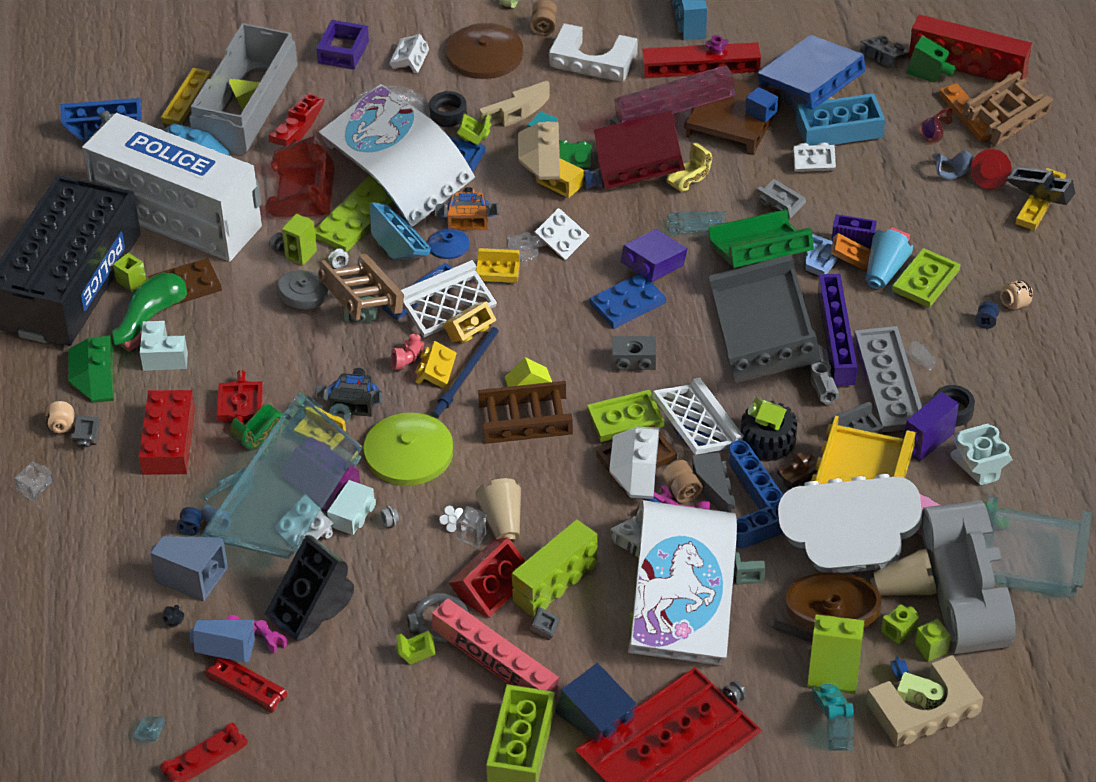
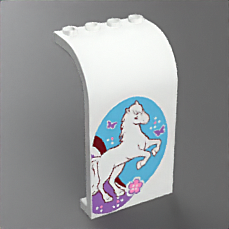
[319,84,475,227]
[628,500,737,666]

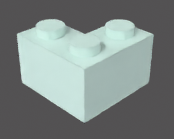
[140,321,188,371]

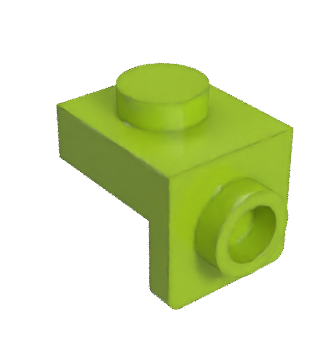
[396,631,435,665]

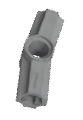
[809,346,839,405]

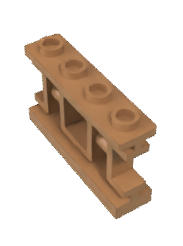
[962,71,1054,146]

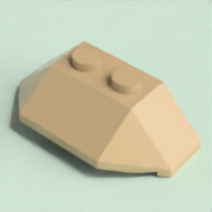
[518,121,560,180]

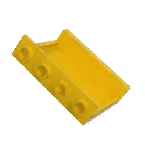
[811,415,916,484]

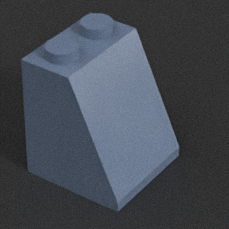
[150,536,228,601]

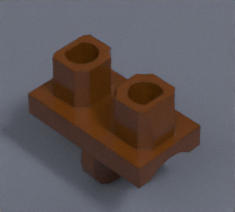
[777,451,818,490]

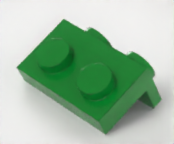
[559,140,593,170]

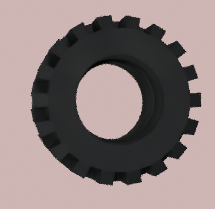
[741,401,798,460]

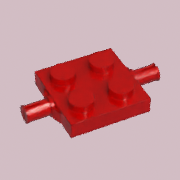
[217,370,263,423]

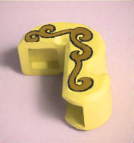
[667,143,712,192]

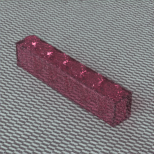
[614,65,735,123]

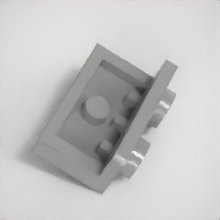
[757,179,806,219]

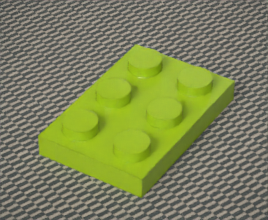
[892,248,961,308]
[587,390,664,442]

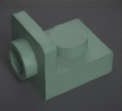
[733,552,765,585]

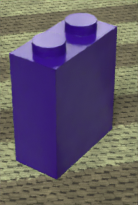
[620,229,687,282]
[904,392,959,462]

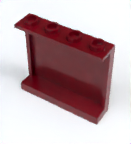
[594,110,685,190]

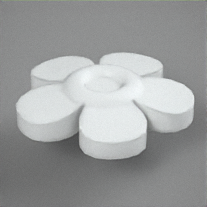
[439,506,465,532]

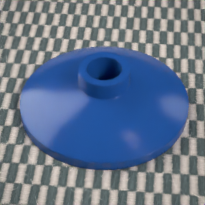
[428,228,470,259]

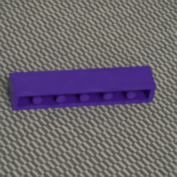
[818,273,857,386]

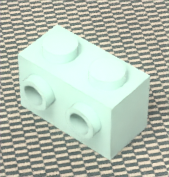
[327,480,376,535]

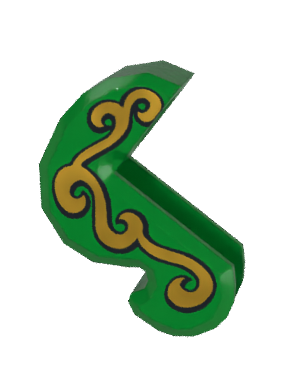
[230,404,283,450]

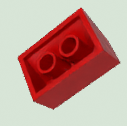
[449,537,526,618]

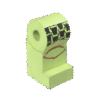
[897,672,944,710]

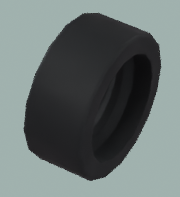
[429,91,467,127]
[933,385,975,427]

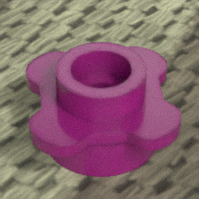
[705,35,729,53]

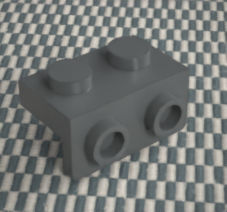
[831,402,883,434]

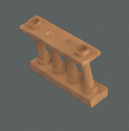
[318,254,404,320]

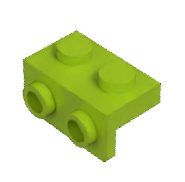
[457,113,492,145]

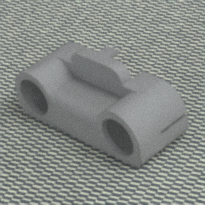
[920,500,1016,654]

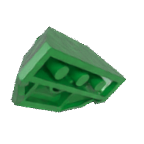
[68,335,114,403]

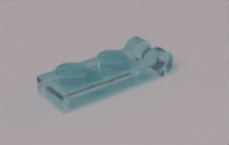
[667,211,726,236]

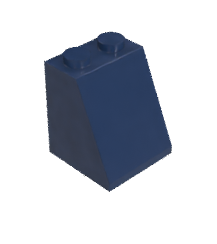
[555,662,637,743]

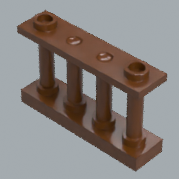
[478,381,573,444]

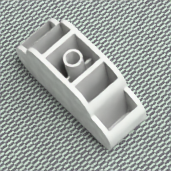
[778,474,922,573]

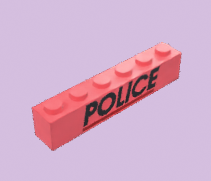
[432,598,559,695]

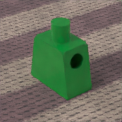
[906,36,956,82]

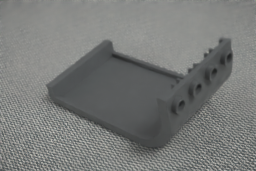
[709,254,821,384]

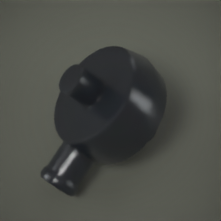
[162,605,185,626]

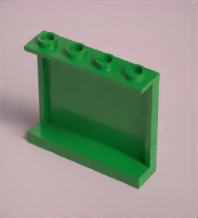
[708,209,814,268]

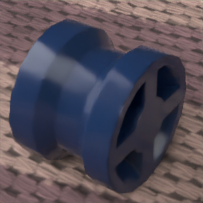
[584,168,603,190]
[975,302,999,329]
[177,507,203,536]

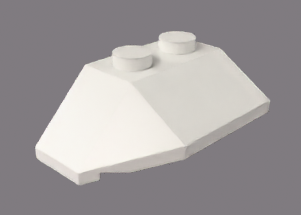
[610,426,659,499]

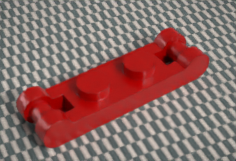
[204,657,288,713]
[159,722,248,782]

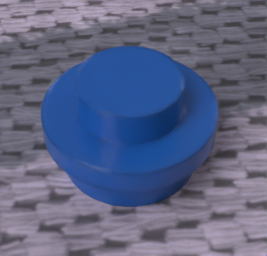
[890,656,909,680]

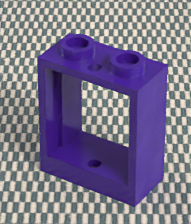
[317,20,369,70]

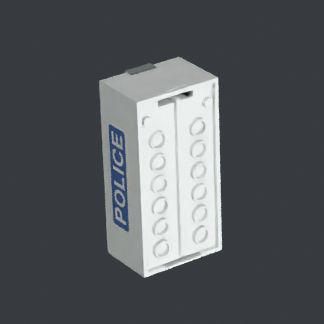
[82,113,262,262]

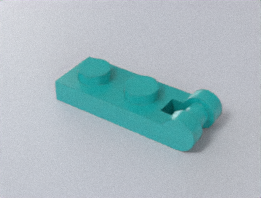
[812,684,854,719]

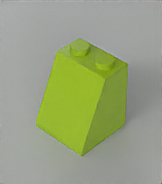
[807,615,864,694]

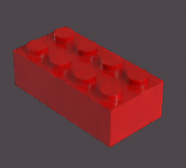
[139,390,195,475]

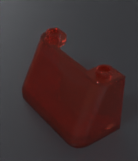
[265,135,335,217]

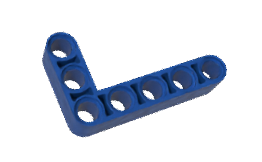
[729,440,783,549]

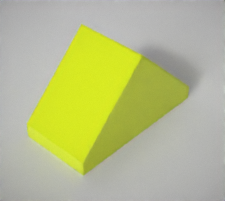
[229,79,260,111]
[505,357,552,387]

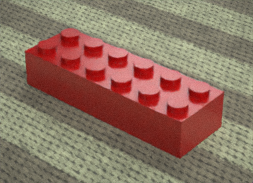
[908,14,1032,82]

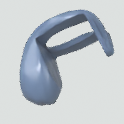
[932,151,974,180]

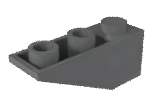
[692,452,735,513]

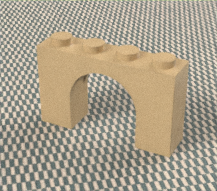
[867,655,983,747]

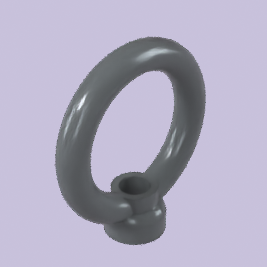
[407,593,469,643]

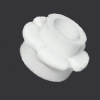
[328,249,348,269]

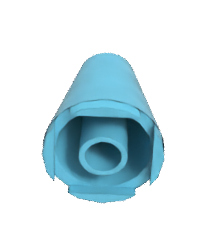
[865,229,913,289]

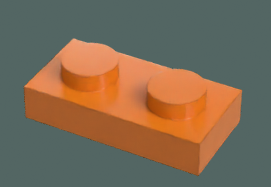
[830,233,870,271]

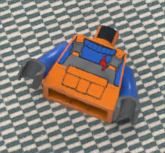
[435,187,499,230]

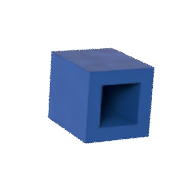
[745,87,778,122]

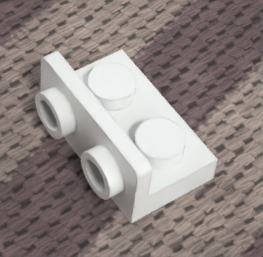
[390,34,429,73]
[792,143,836,172]

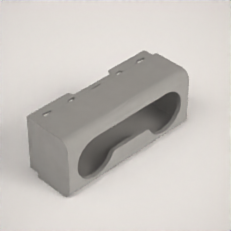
[190,23,298,156]

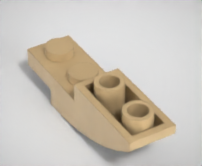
[479,81,550,127]

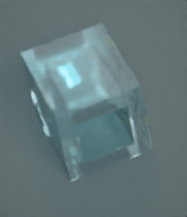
[827,716,854,751]

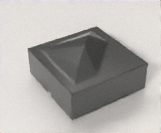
[529,607,560,640]

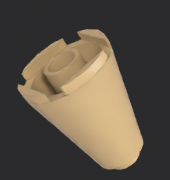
[476,478,521,543]
[870,549,937,596]

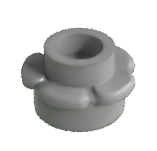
[380,506,399,528]

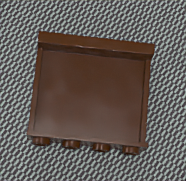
[684,73,781,155]

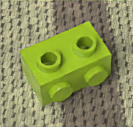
[282,214,317,266]

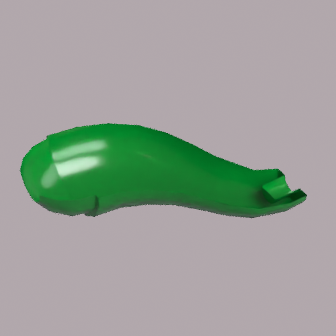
[112,272,187,345]

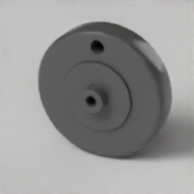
[277,270,328,309]

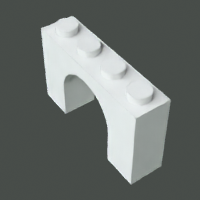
[549,24,638,83]

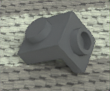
[70,415,101,447]

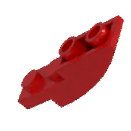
[269,94,324,147]

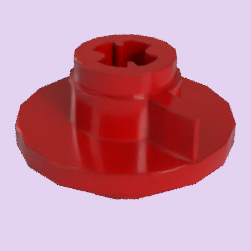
[971,149,1012,189]

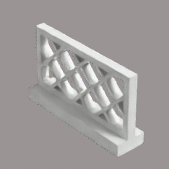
[401,260,497,338]
[652,378,744,455]

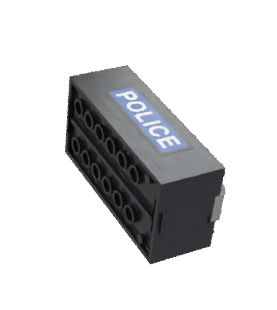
[0,175,141,346]

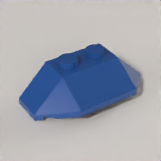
[60,98,142,144]

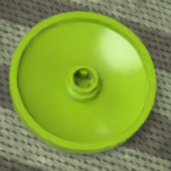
[364,413,453,486]

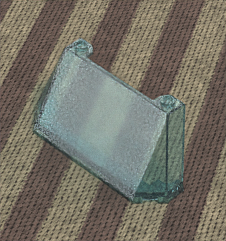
[201,392,363,559]

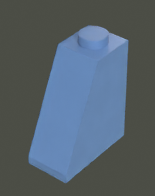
[190,620,255,662]

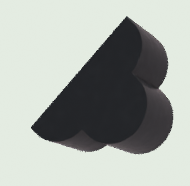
[265,535,354,641]

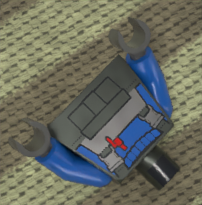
[315,368,383,417]

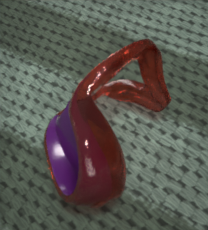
[921,106,953,143]

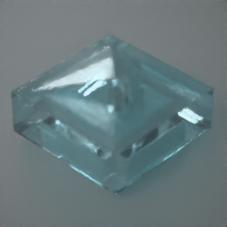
[133,717,166,741]

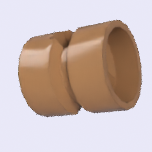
[531,0,557,36]
[662,460,703,503]

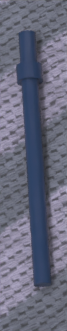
[431,327,499,418]

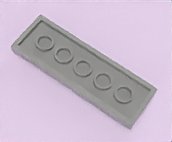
[854,326,922,432]

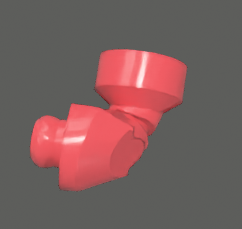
[391,334,424,370]

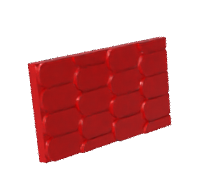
[575,667,762,782]

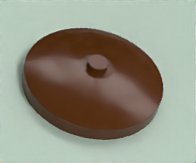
[446,23,523,79]
[786,572,881,630]

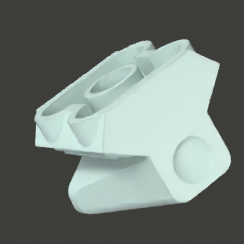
[950,424,1013,485]

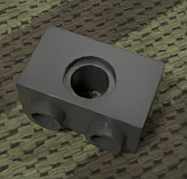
[612,336,656,370]

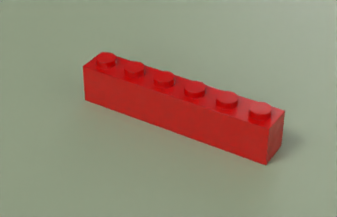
[642,42,761,78]

